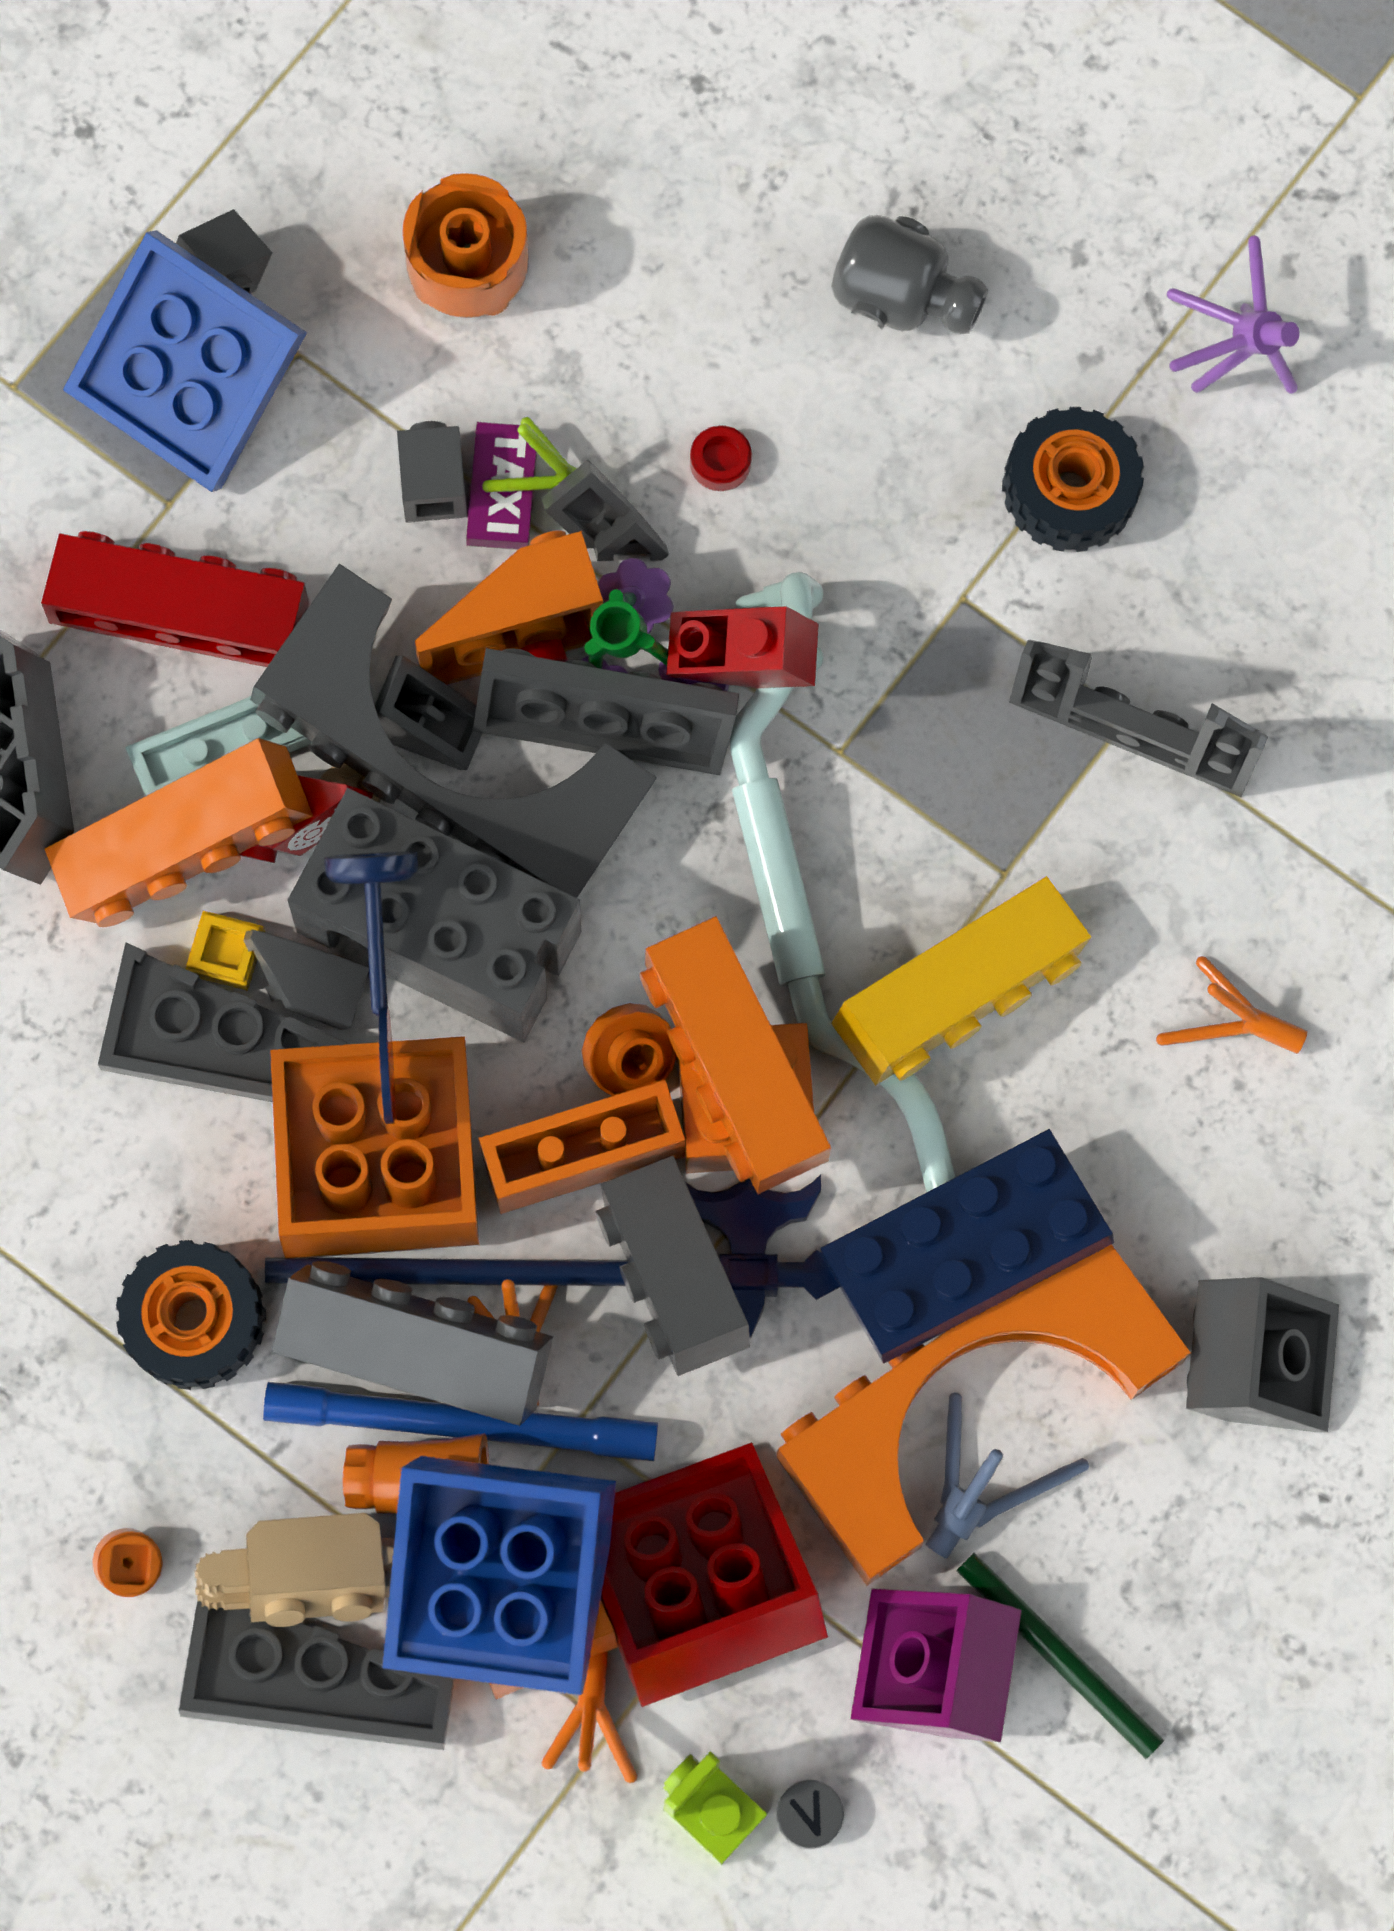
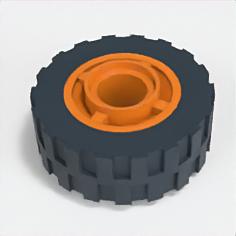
[1002,407,1144,552]
[116,1240,266,1390]

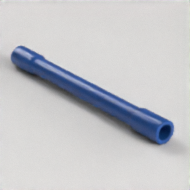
[263,1382,658,1461]

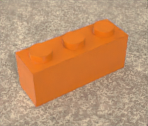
[479,1080,685,1214]

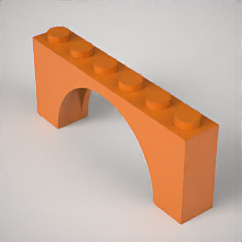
[776,1244,1191,1586]

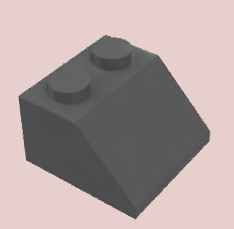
[1186,1277,1339,1433]

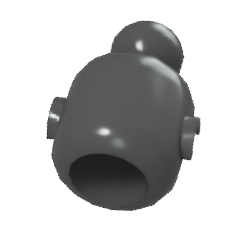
[831,215,988,334]

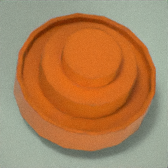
[582,1003,677,1096]

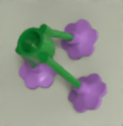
[582,558,729,691]

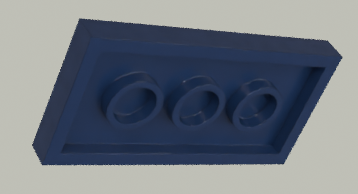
[820,1128,1114,1364]

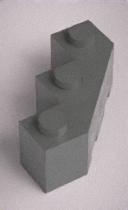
[0,630,74,885]

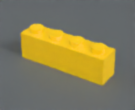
[831,876,1091,1086]

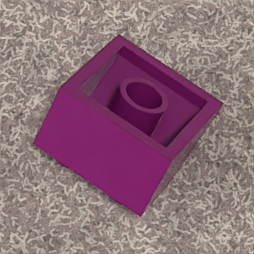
[850,1588,1021,1742]

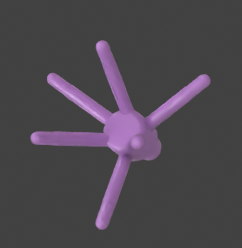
[1167,235,1300,394]

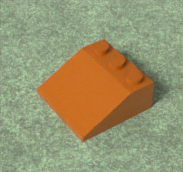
[270,1036,479,1258]

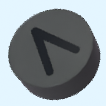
[776,1780,844,1849]

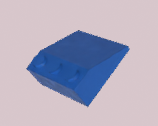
[382,1456,616,1695]

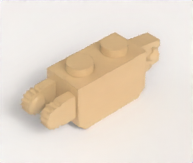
[195,1513,395,1627]

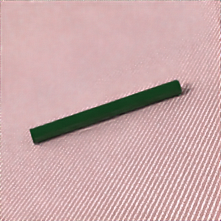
[956,1552,1164,1759]

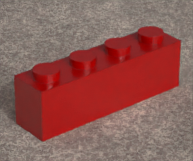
[41,531,309,667]

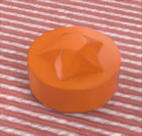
[93,1528,162,1597]

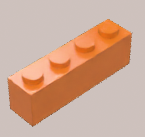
[45,738,313,927]
[639,916,831,1194]

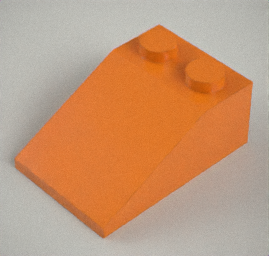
[415,530,603,685]

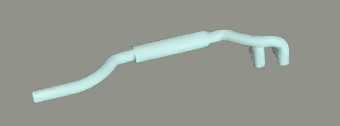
[730,572,955,1193]

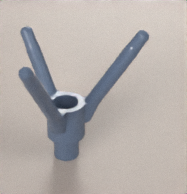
[926,1392,1089,1559]

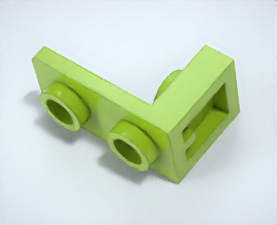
[663,1751,767,1865]

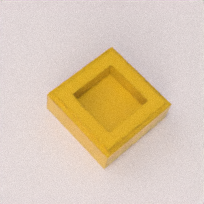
[185,910,266,991]

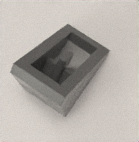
[375,656,482,770]

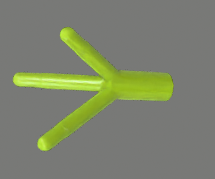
[482,417,577,492]

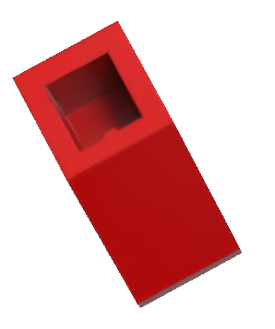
[667,606,819,689]

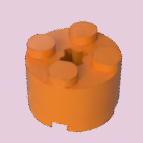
[403,173,528,317]

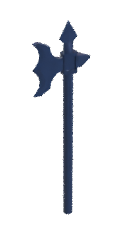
[265,1174,840,1338]

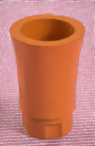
[343,1433,489,1514]

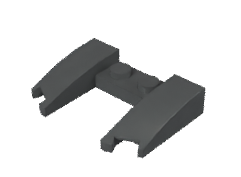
[1009,640,1268,797]

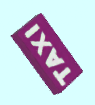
[466,422,538,549]

